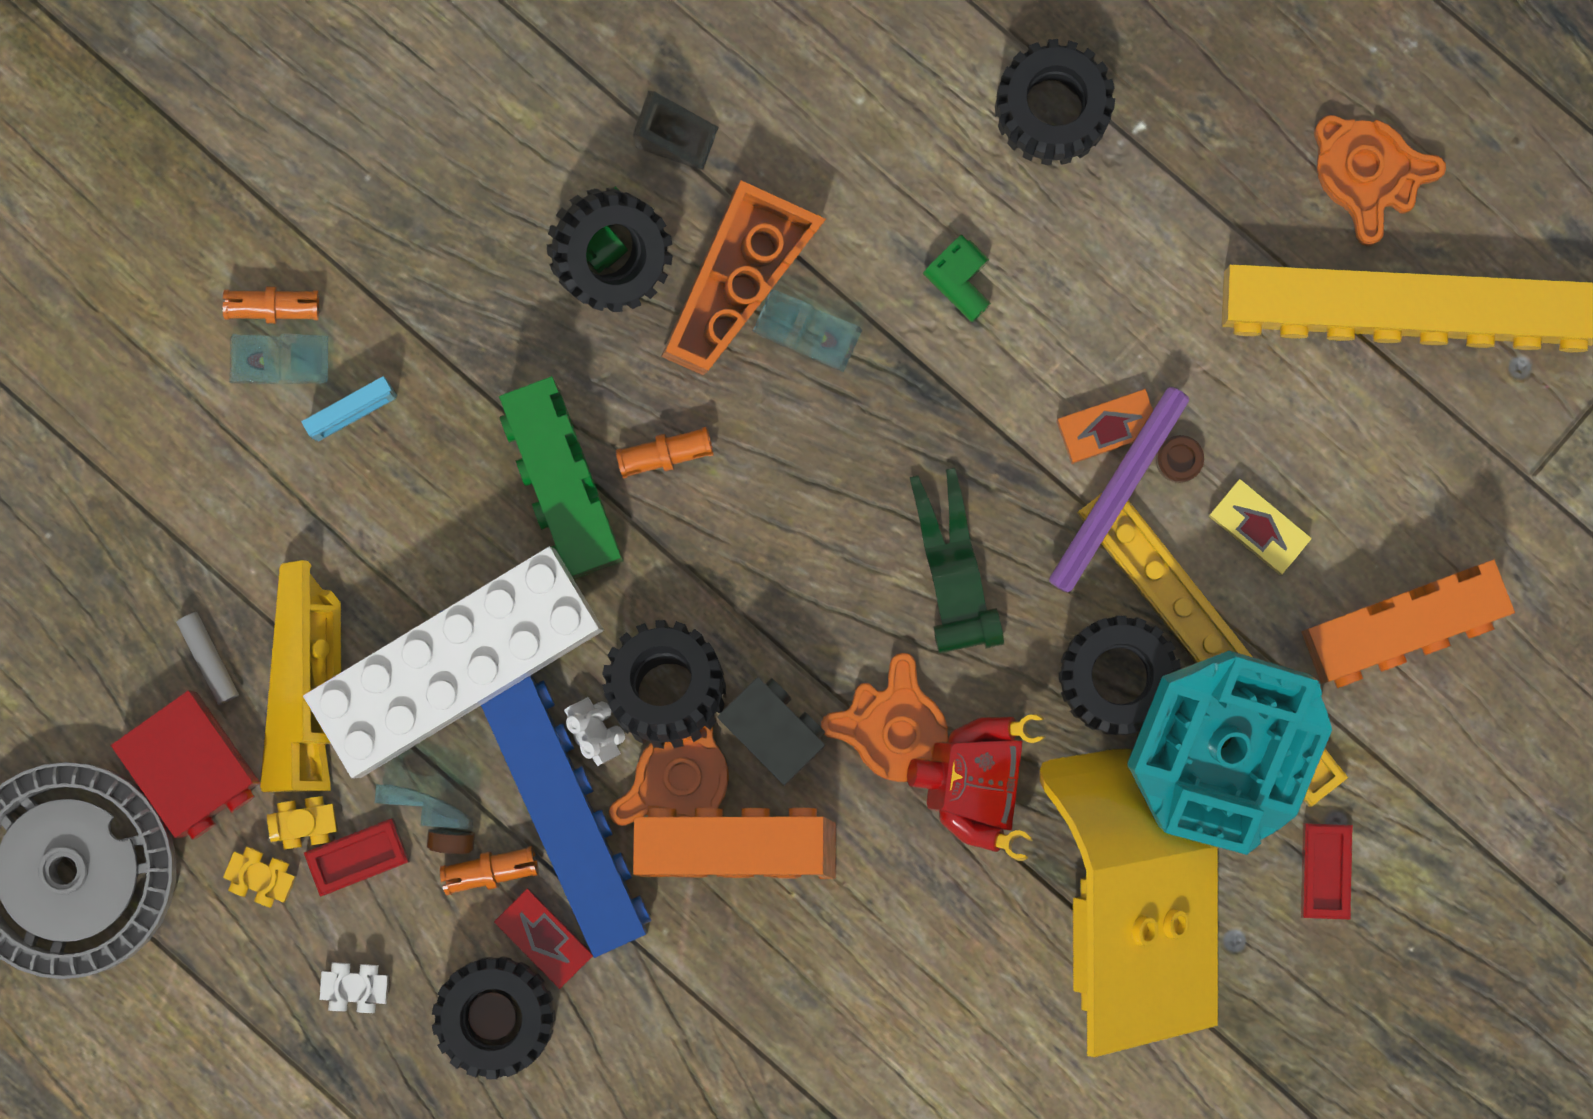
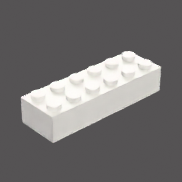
[303,546,604,778]

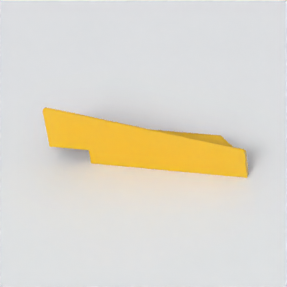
[260,560,341,792]

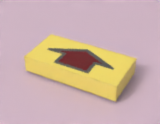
[1208,479,1312,575]

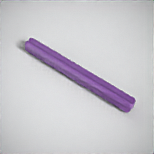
[1049,387,1189,593]

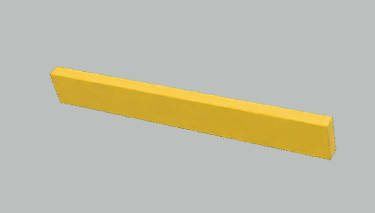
[1077,493,1348,807]

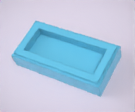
[301,376,397,442]

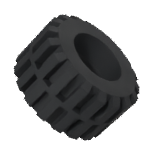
[995,39,1115,166]
[547,188,673,312]
[1059,616,1181,735]
[602,620,726,749]
[432,957,555,1079]

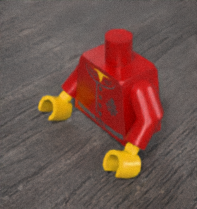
[907,714,1046,861]

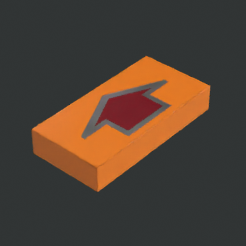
[1056,389,1153,464]

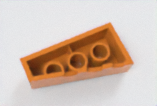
[661,180,826,375]
[1301,559,1515,688]
[633,808,836,879]

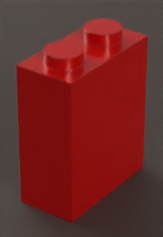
[110,690,260,840]

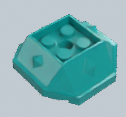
[1127,651,1332,855]

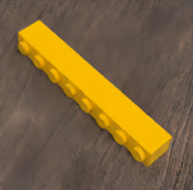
[1222,264,1593,352]

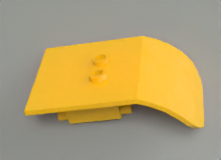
[1040,749,1218,1057]

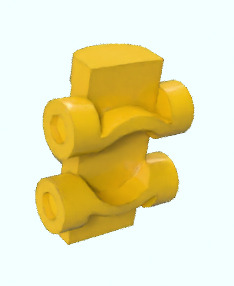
[267,796,338,850]
[223,846,296,908]

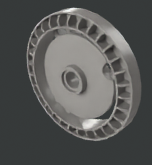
[0,762,176,979]

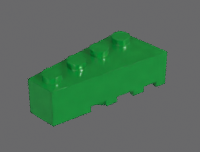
[499,376,623,580]

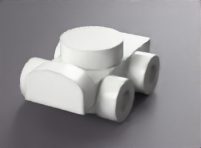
[564,697,625,766]
[319,962,389,1013]

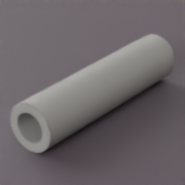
[176,612,239,705]

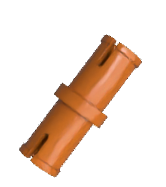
[223,286,319,324]
[616,427,714,479]
[440,846,539,896]

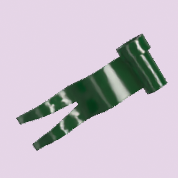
[909,468,1004,654]

